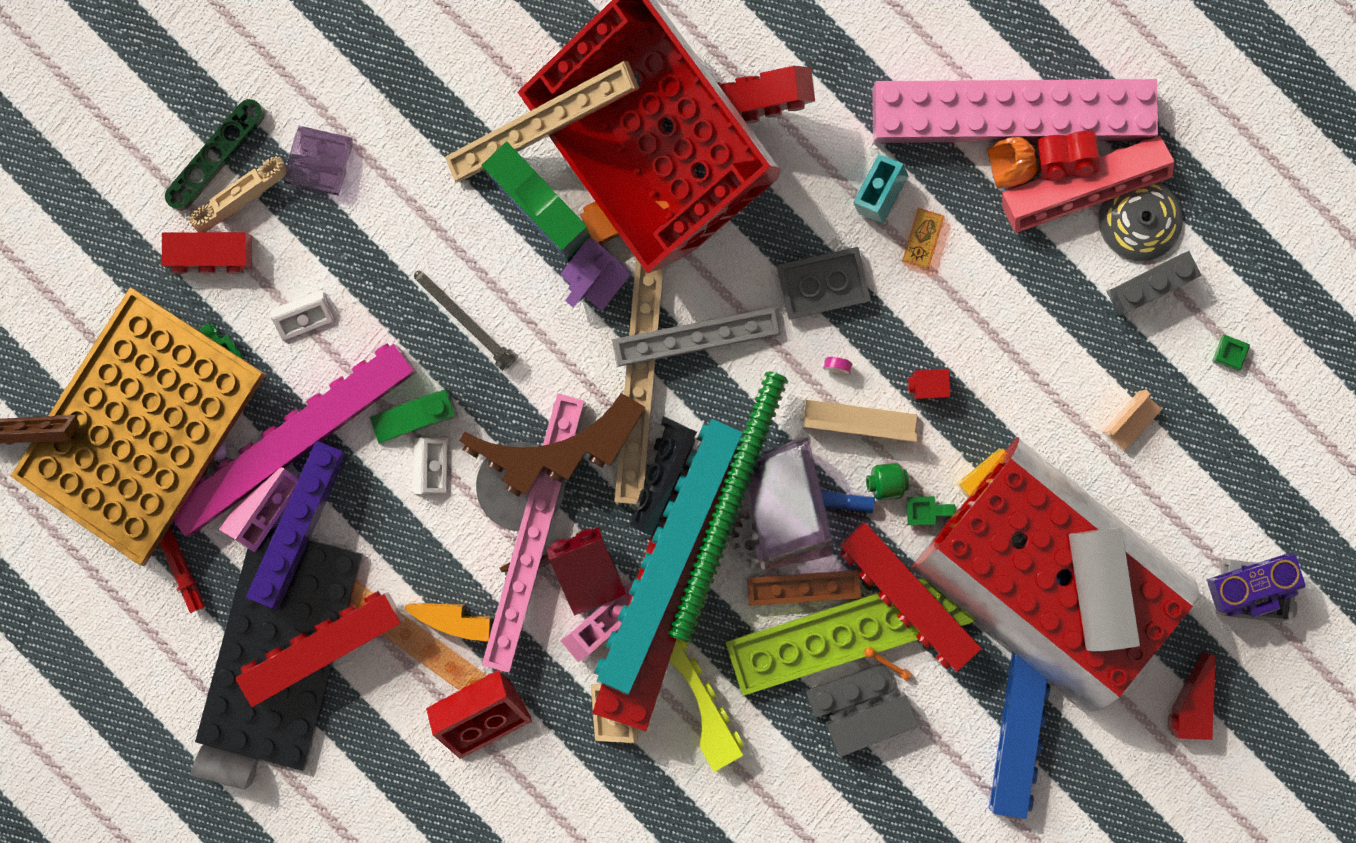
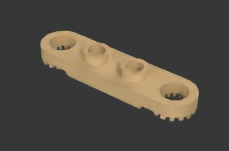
[189,156,288,232]

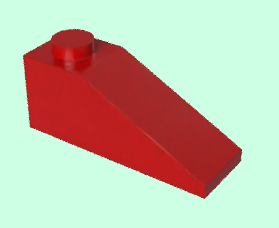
[1168,652,1216,740]

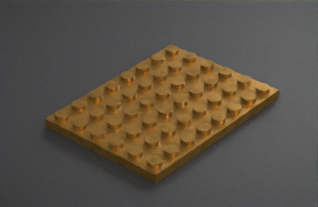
[10,287,266,566]

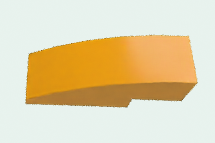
[405,603,492,641]

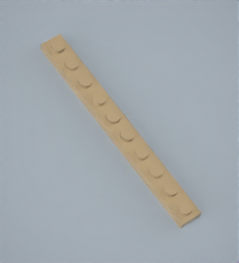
[614,259,664,504]

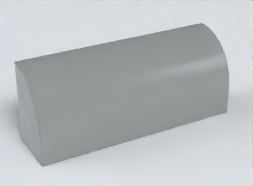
[1069,527,1140,651]

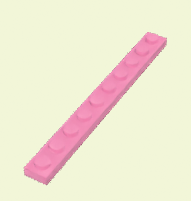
[482,393,585,672]

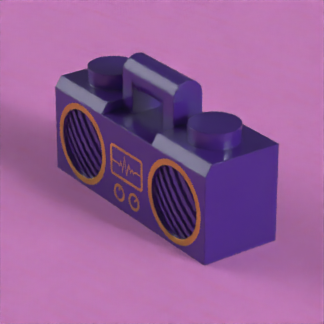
[1206,553,1306,618]

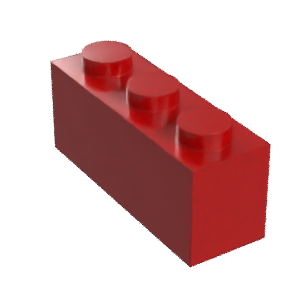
[161,232,252,274]

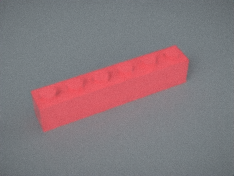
[1002,136,1175,233]

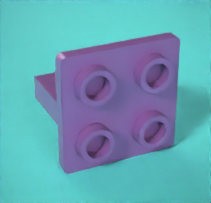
[561,237,632,310]

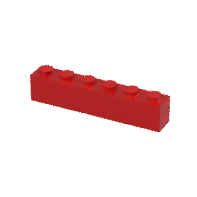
[839,522,982,672]
[235,591,404,708]

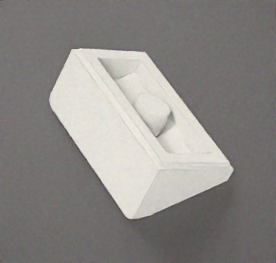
[271,290,334,341]
[413,438,448,494]

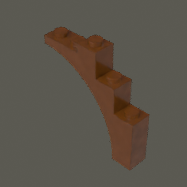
[459,393,646,497]

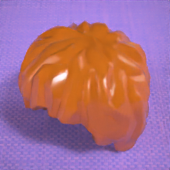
[987,137,1037,189]

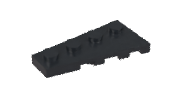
[631,416,697,536]

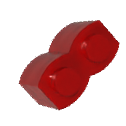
[1038,131,1099,180]

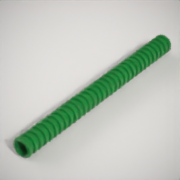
[667,371,789,643]

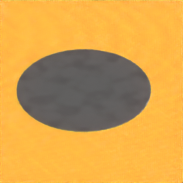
[476,442,565,531]

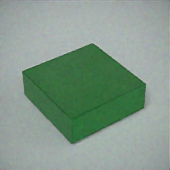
[1212,335,1250,371]

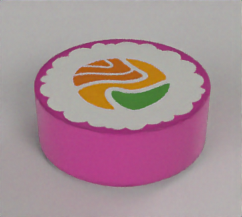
[823,357,852,374]

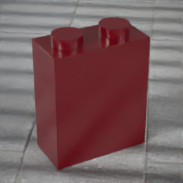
[547,527,626,616]

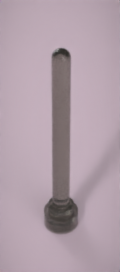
[414,270,518,372]

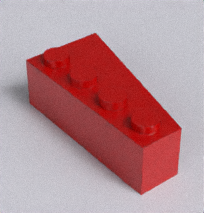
[717,65,816,124]

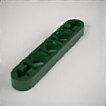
[165,99,265,211]

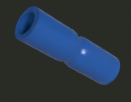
[817,490,875,514]

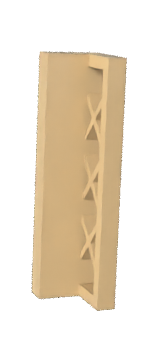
[802,400,918,442]

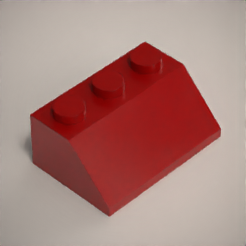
[426,670,532,759]

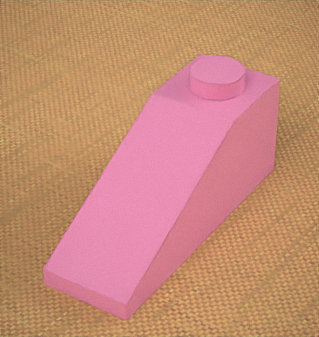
[219,467,299,552]
[561,582,632,662]

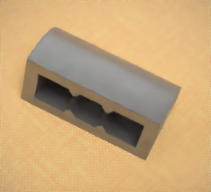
[190,744,259,790]

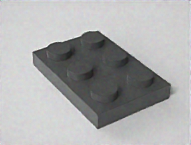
[776,247,871,320]

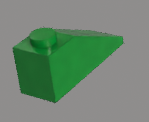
[370,389,458,443]

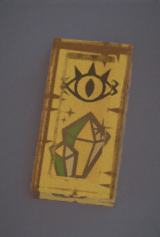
[901,208,945,270]

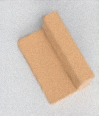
[1102,390,1162,451]

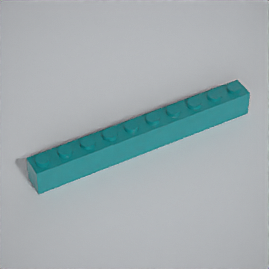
[594,419,742,696]

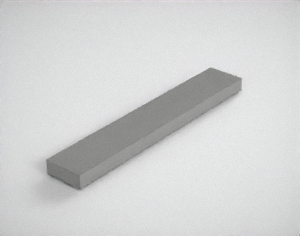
[611,307,781,367]

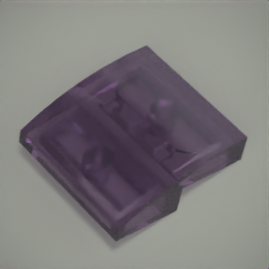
[284,125,353,196]

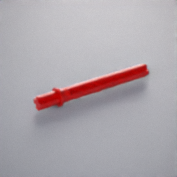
[159,527,206,613]

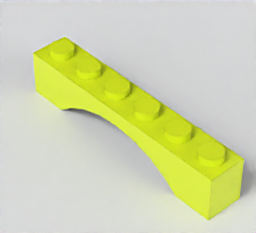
[669,639,745,772]

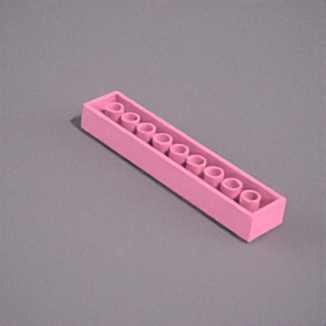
[872,79,1158,143]

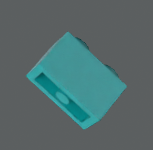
[853,154,909,224]

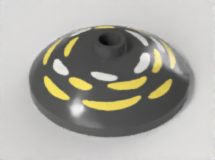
[1099,182,1183,261]

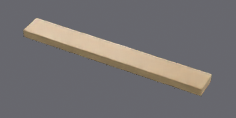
[445,61,639,183]

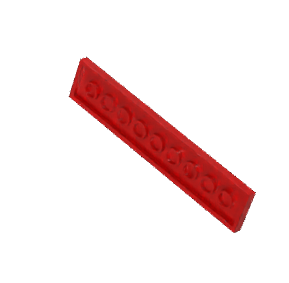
[592,449,732,732]

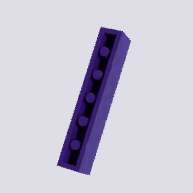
[246,441,347,611]

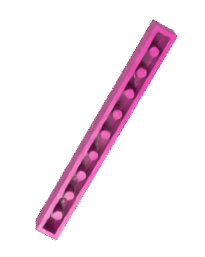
[174,343,417,537]

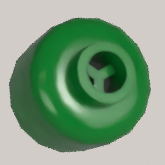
[866,463,909,501]

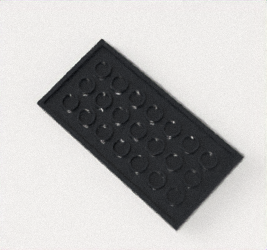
[195,529,363,771]

